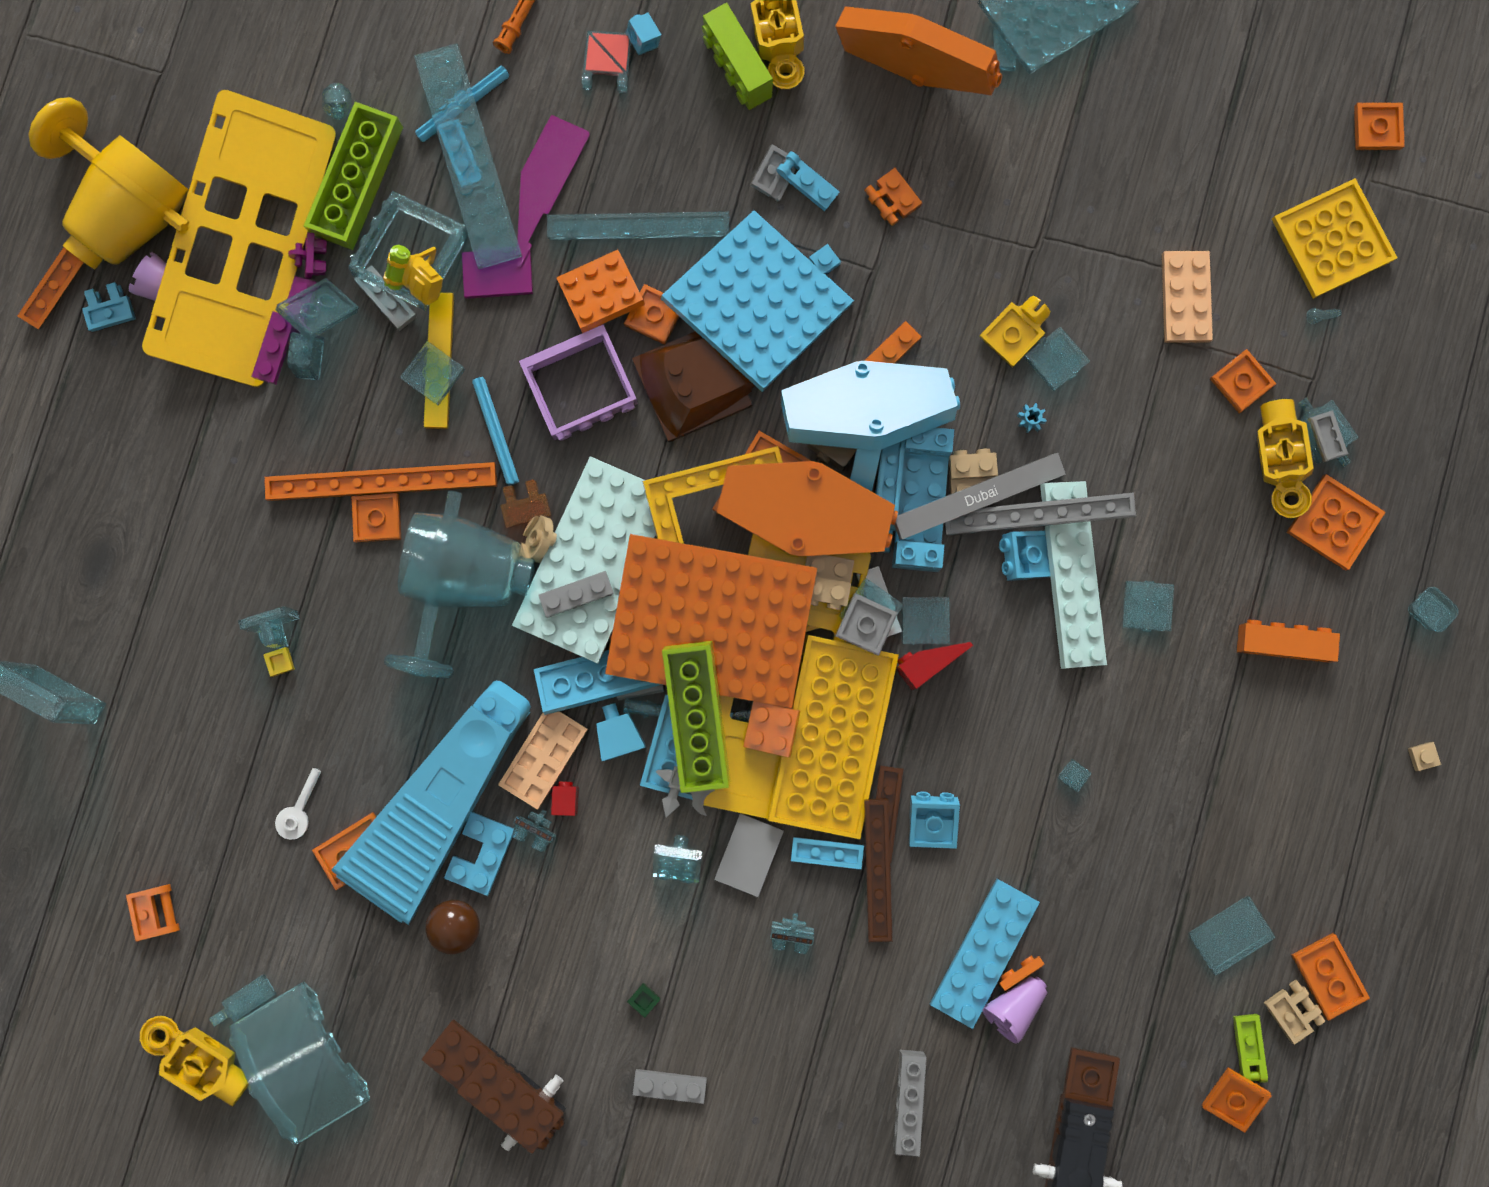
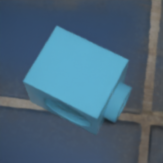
[626,13,661,55]

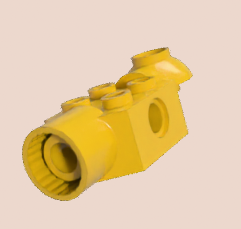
[751,0,804,90]
[1257,399,1314,518]
[140,1016,253,1107]

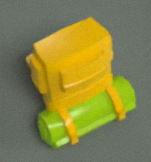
[383,245,443,305]

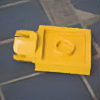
[979,296,1050,368]

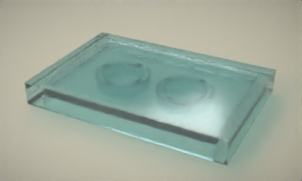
[275,278,359,340]
[1188,896,1276,975]

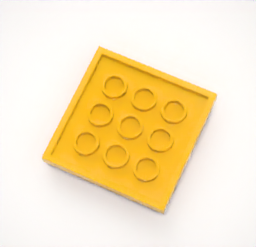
[1272,178,1397,299]

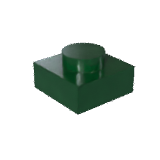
[627,983,661,1018]

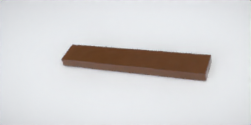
[864,799,892,942]

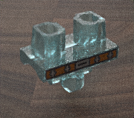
[511,810,557,852]
[770,913,814,954]

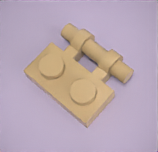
[1263,980,1325,1045]

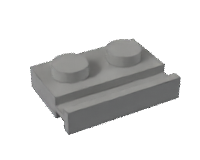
[750,144,796,202]

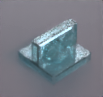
[238,606,300,649]

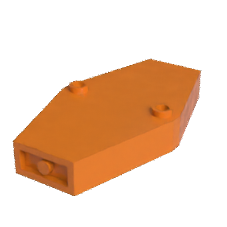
[835,6,1002,95]
[717,461,898,556]

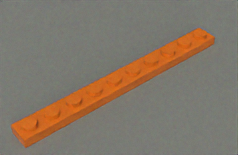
[265,462,497,501]

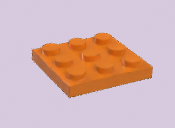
[556,250,645,333]
[1287,474,1385,571]

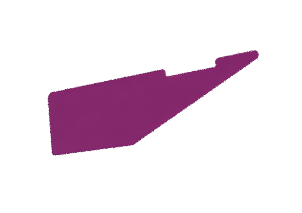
[516,115,590,267]

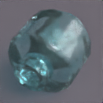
[322,83,352,119]

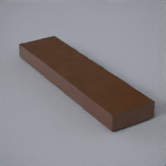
[875,766,904,863]

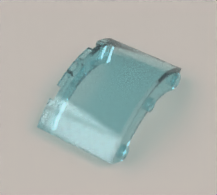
[229,981,370,1145]

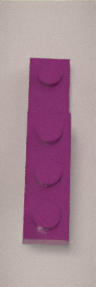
[251,276,319,385]

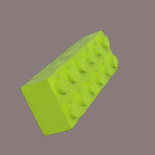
[304,102,403,250]
[662,641,730,793]

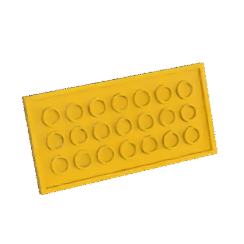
[767,635,899,839]

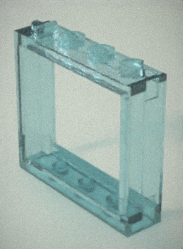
[348,191,468,311]
[0,661,107,724]

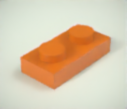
[999,955,1045,992]

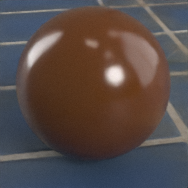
[425,900,480,955]

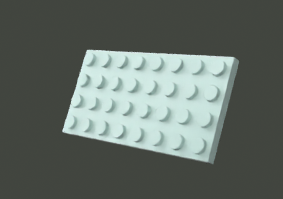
[512,456,674,664]

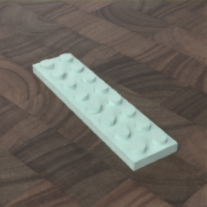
[1040,481,1107,669]

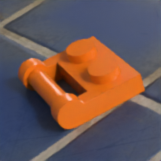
[126,884,180,941]

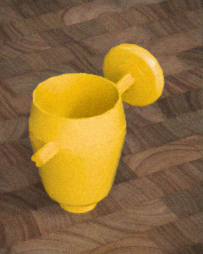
[29,97,189,269]

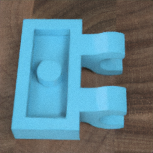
[82,282,136,332]

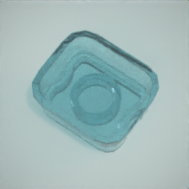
[1408,587,1459,632]

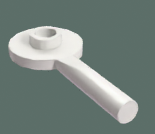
[275,768,321,840]

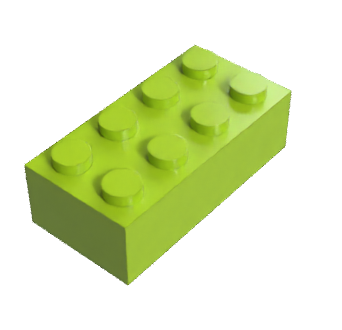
[702,2,773,110]

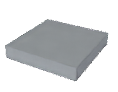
[835,593,898,656]

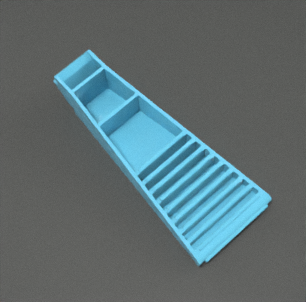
[331,681,531,925]

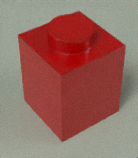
[551,781,579,816]

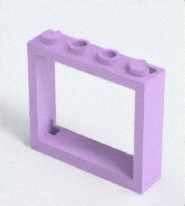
[519,325,638,441]

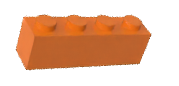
[1237,620,1340,663]

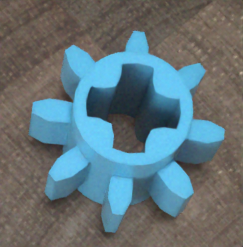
[1017,403,1047,433]

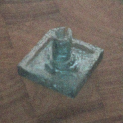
[652,835,703,883]

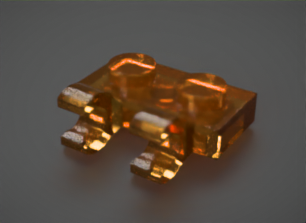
[500,479,552,528]

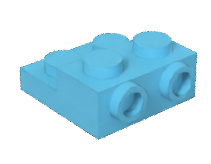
[999,531,1050,581]
[909,792,960,848]

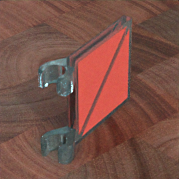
[581,30,631,93]

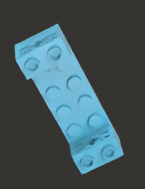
[892,428,954,572]

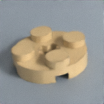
[521,515,557,563]

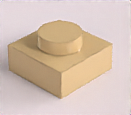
[1408,742,1441,771]

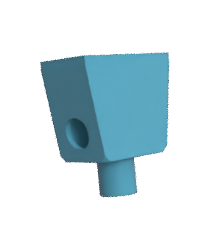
[597,703,646,761]

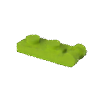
[1233,1014,1268,1083]

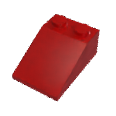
[896,642,973,690]

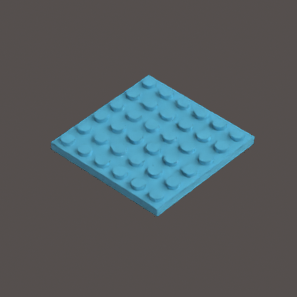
[661,210,854,392]

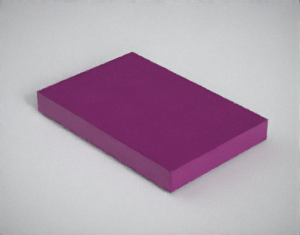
[462,249,533,299]

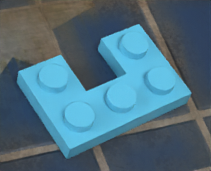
[444,812,516,896]

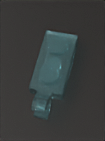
[209,974,277,1026]

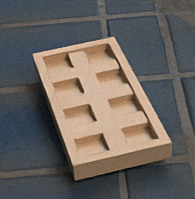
[1162,251,1213,343]
[498,711,588,810]

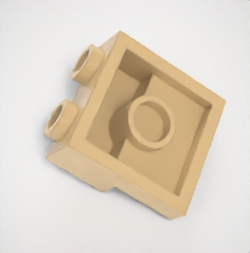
[948,449,998,494]
[805,555,854,610]

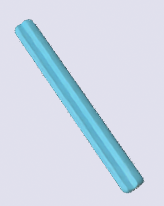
[415,66,509,142]
[472,377,519,486]

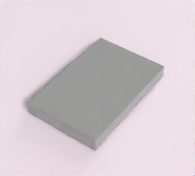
[714,813,784,897]

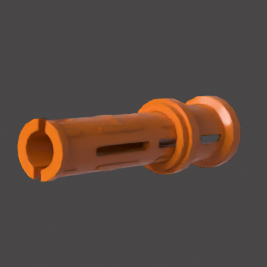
[493,0,535,54]

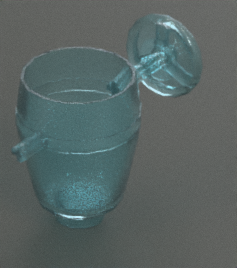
[384,491,535,679]

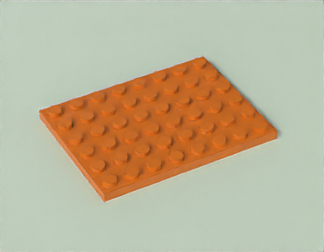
[605,534,817,708]

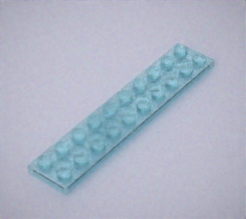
[414,43,522,269]

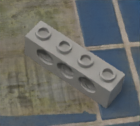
[893,1050,926,1156]

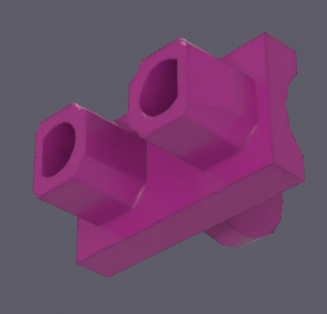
[288,232,327,279]

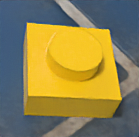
[263,647,295,677]

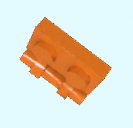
[864,168,922,226]

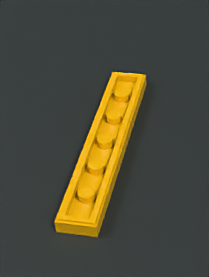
[424,293,454,429]

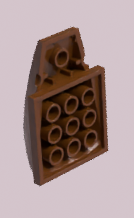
[632,331,755,443]

